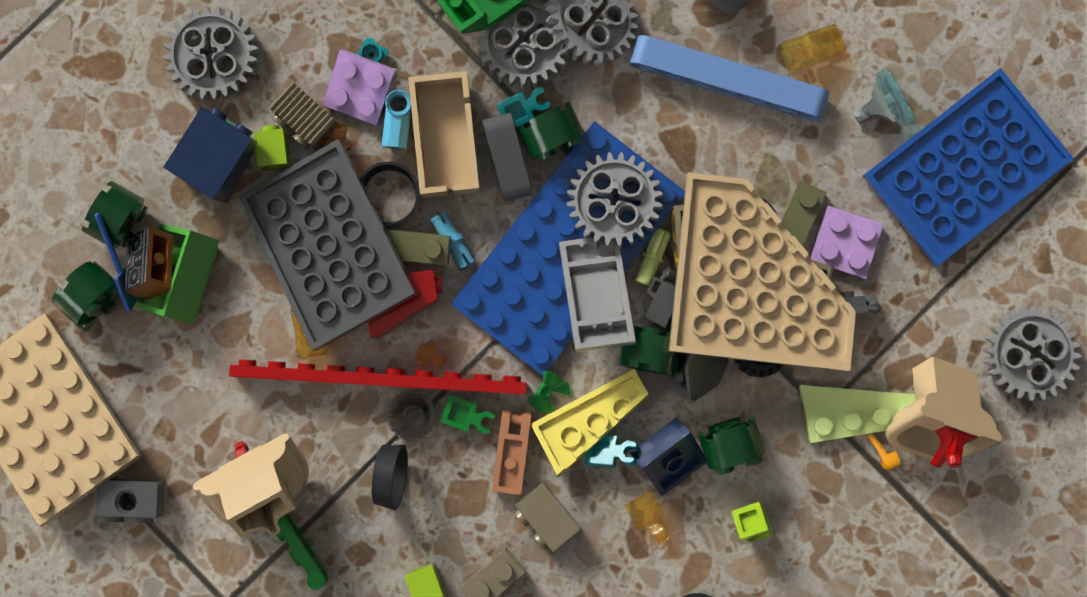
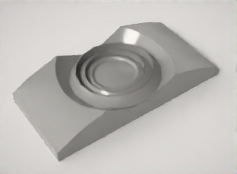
[559,237,636,352]

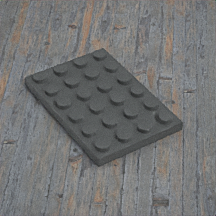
[239,139,418,351]

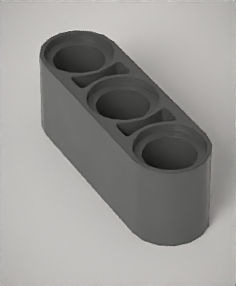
[482,113,532,202]

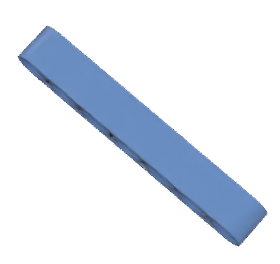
[630,35,830,121]

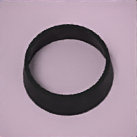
[360,161,420,226]
[371,445,408,510]

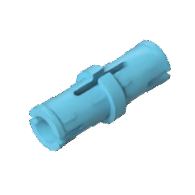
[430,211,476,271]

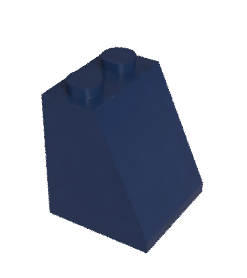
[163,107,258,203]

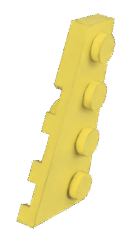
[531,369,649,478]

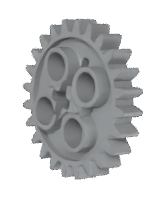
[477,0,570,89]
[546,0,638,66]
[163,6,259,101]
[567,152,663,248]
[983,305,1082,401]

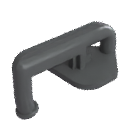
[673,353,728,401]

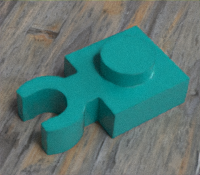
[496,87,551,128]
[584,436,639,468]

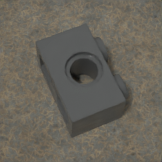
[96,479,165,523]

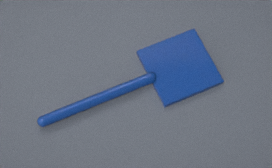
[95,213,138,312]

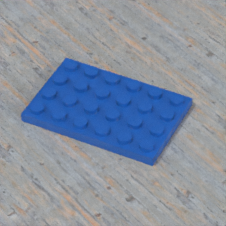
[863,68,1074,267]

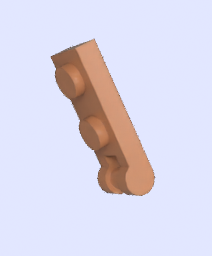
[492,409,532,495]

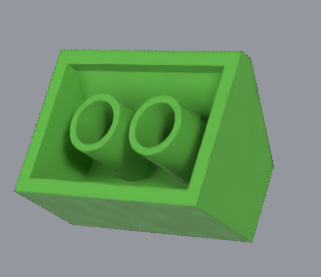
[134,223,220,324]

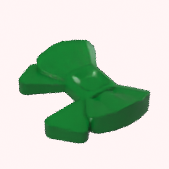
[527,371,570,414]

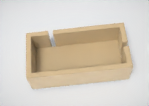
[408,71,481,199]

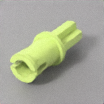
[634,228,671,287]

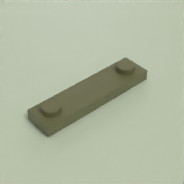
[781,181,827,246]
[386,229,451,265]

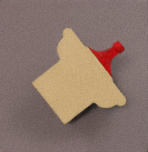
[885,357,1002,468]
[193,434,309,538]

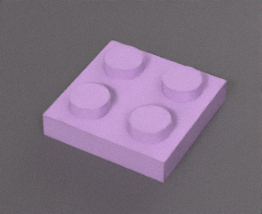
[322,49,397,125]
[810,206,884,280]

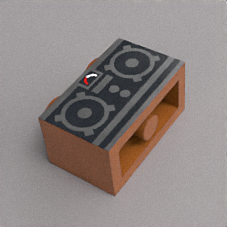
[125,227,174,300]

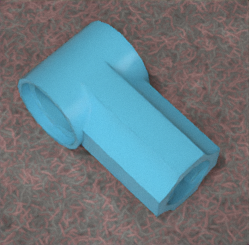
[381,90,412,150]

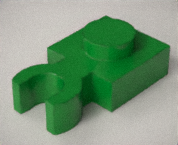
[440,394,495,434]

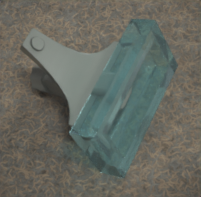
[853,68,917,125]

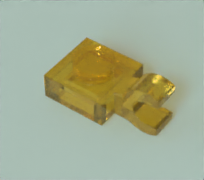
[624,490,669,544]

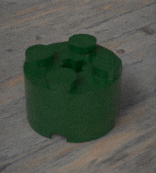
[517,102,585,162]
[81,181,148,249]
[51,261,120,332]
[618,325,680,377]
[698,415,765,475]

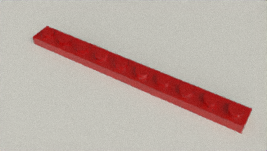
[229,359,527,395]

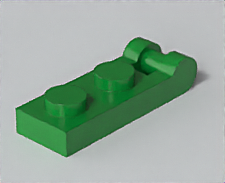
[276,513,328,590]

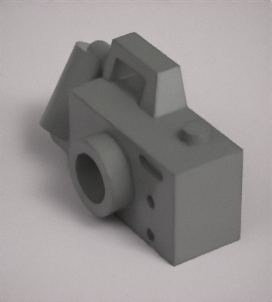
[643,267,677,328]
[839,291,881,315]

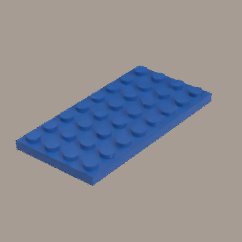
[451,121,685,376]

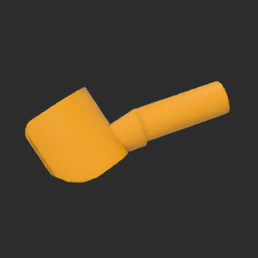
[867,433,901,470]

